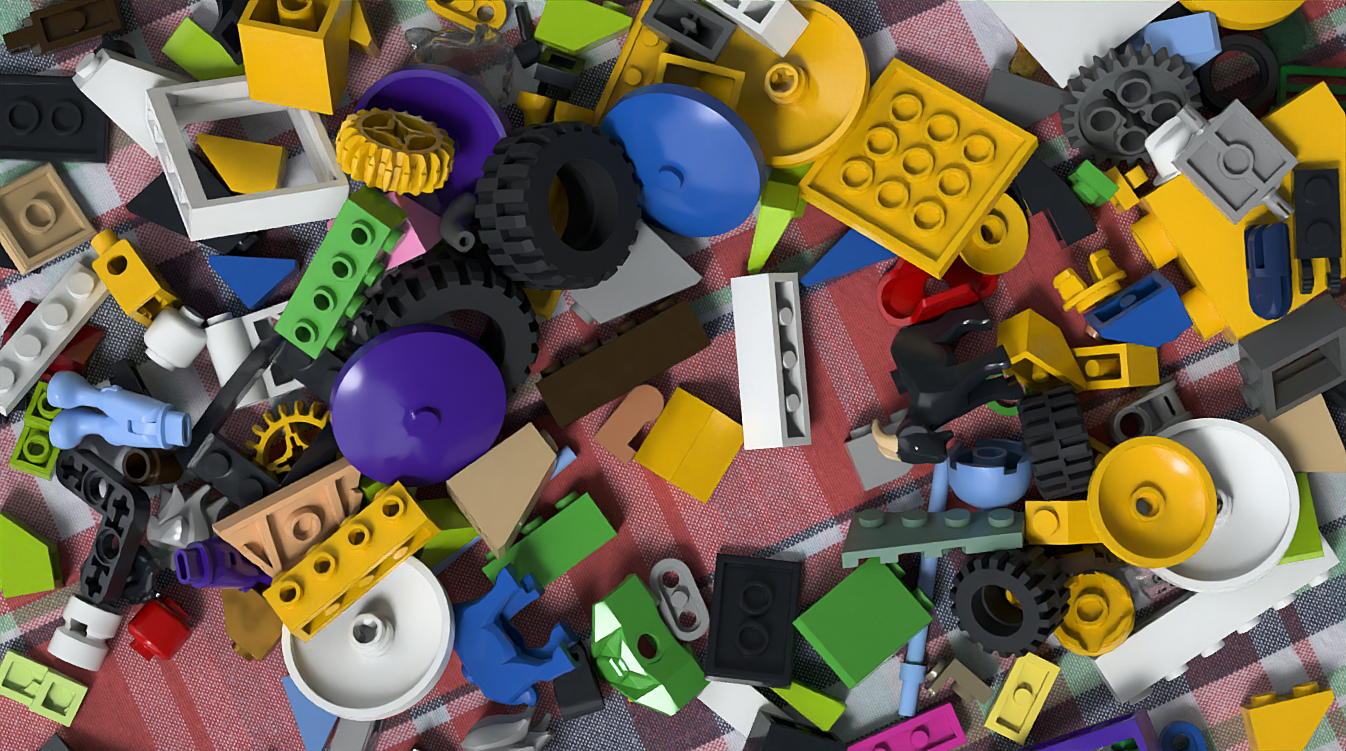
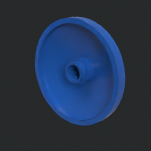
[600,83,766,237]

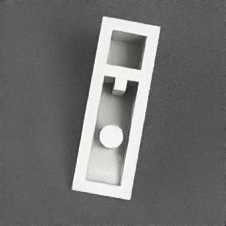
[701,0,809,58]

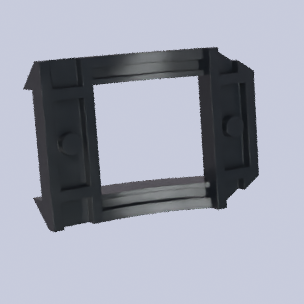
[175,334,347,509]

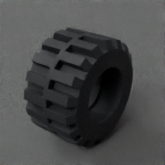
[1016,383,1096,501]
[949,540,1071,658]

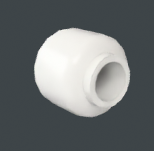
[144,305,207,371]

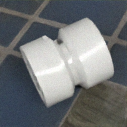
[47,593,124,671]

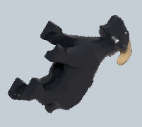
[871,302,1026,464]

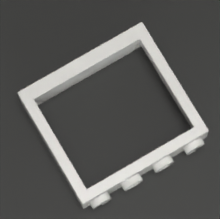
[145,75,354,241]

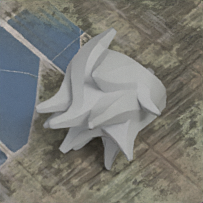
[147,483,235,571]
[461,706,556,751]

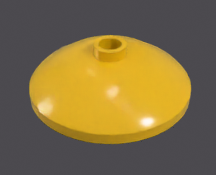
[1087,436,1217,569]

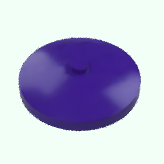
[354,63,513,226]
[329,324,506,487]

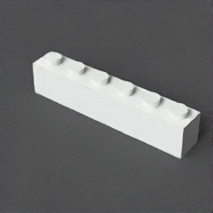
[1088,530,1340,705]

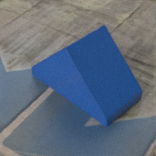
[208,255,301,311]

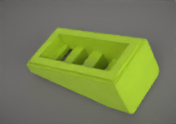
[747,180,800,275]
[771,678,847,732]

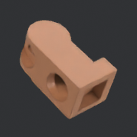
[593,385,664,466]

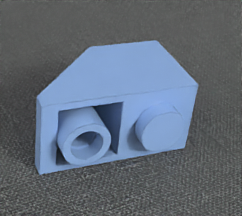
[1120,12,1222,72]

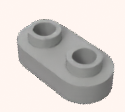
[649,558,709,641]

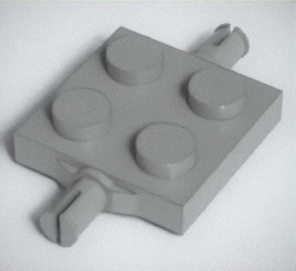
[1170,99,1299,225]

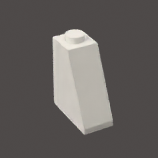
[72,48,199,158]

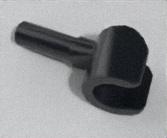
[513,6,541,69]

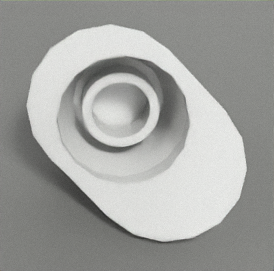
[1145,116,1194,186]

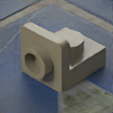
[924,655,994,705]

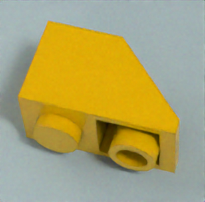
[1240,681,1335,751]

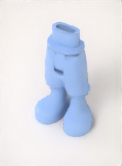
[47,370,192,449]

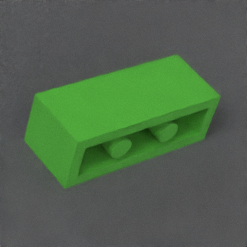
[482,490,618,587]

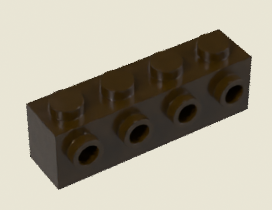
[535,297,712,429]

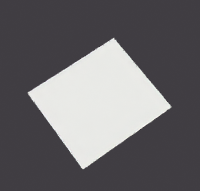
[983,0,1179,89]

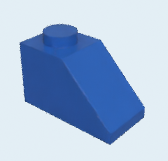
[1083,270,1193,348]

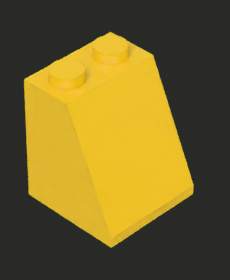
[237,0,352,115]

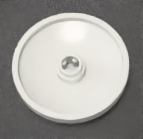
[1137,418,1300,593]
[282,556,455,721]

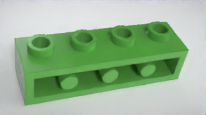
[274,184,410,360]

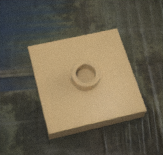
[0,162,97,276]

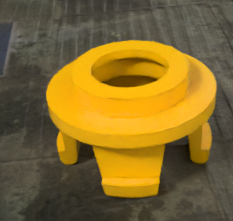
[1053,248,1127,314]

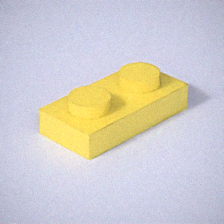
[982,652,1061,745]

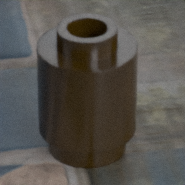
[122,445,184,487]

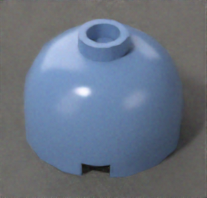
[947,438,1032,512]

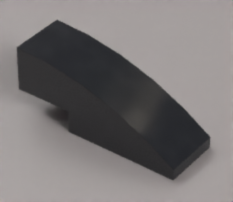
[1010,154,1098,249]

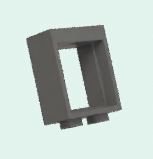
[1236,293,1346,422]

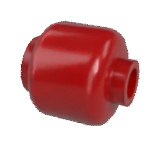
[128,596,192,661]

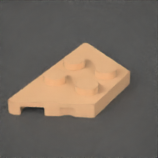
[212,457,363,579]

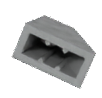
[569,220,703,326]

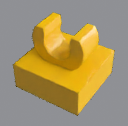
[1103,165,1149,214]

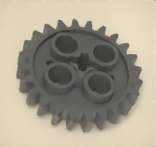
[1059,43,1202,168]

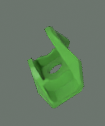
[591,573,711,717]

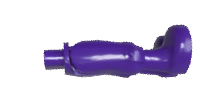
[174,536,273,593]

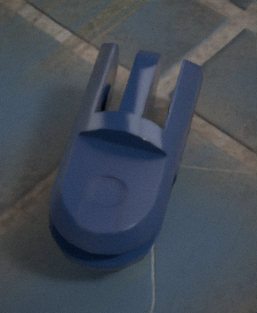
[1244,222,1293,320]

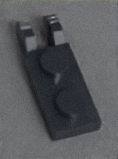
[1291,168,1342,294]

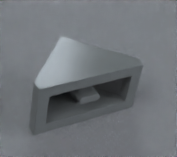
[641,0,737,64]

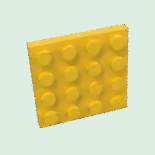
[797,57,1039,280]

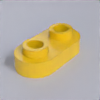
[426,0,507,36]

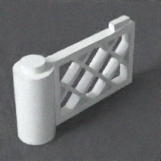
[203,286,372,412]

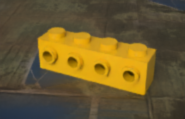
[262,481,441,643]

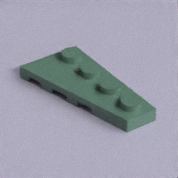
[842,508,1026,568]

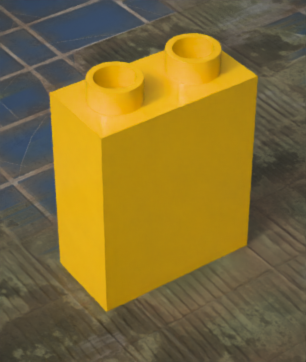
[1129,81,1346,344]

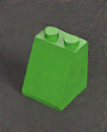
[793,557,936,690]

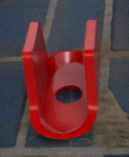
[876,255,998,327]

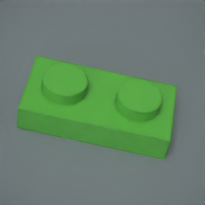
[1063,159,1119,208]

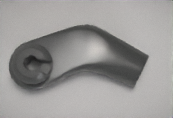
[439,192,479,252]

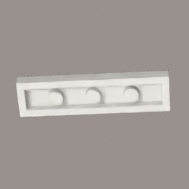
[0,261,110,417]

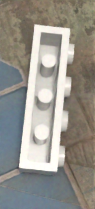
[730,272,812,450]

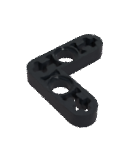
[55,449,151,604]

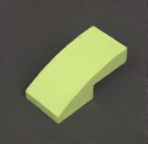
[0,648,88,727]

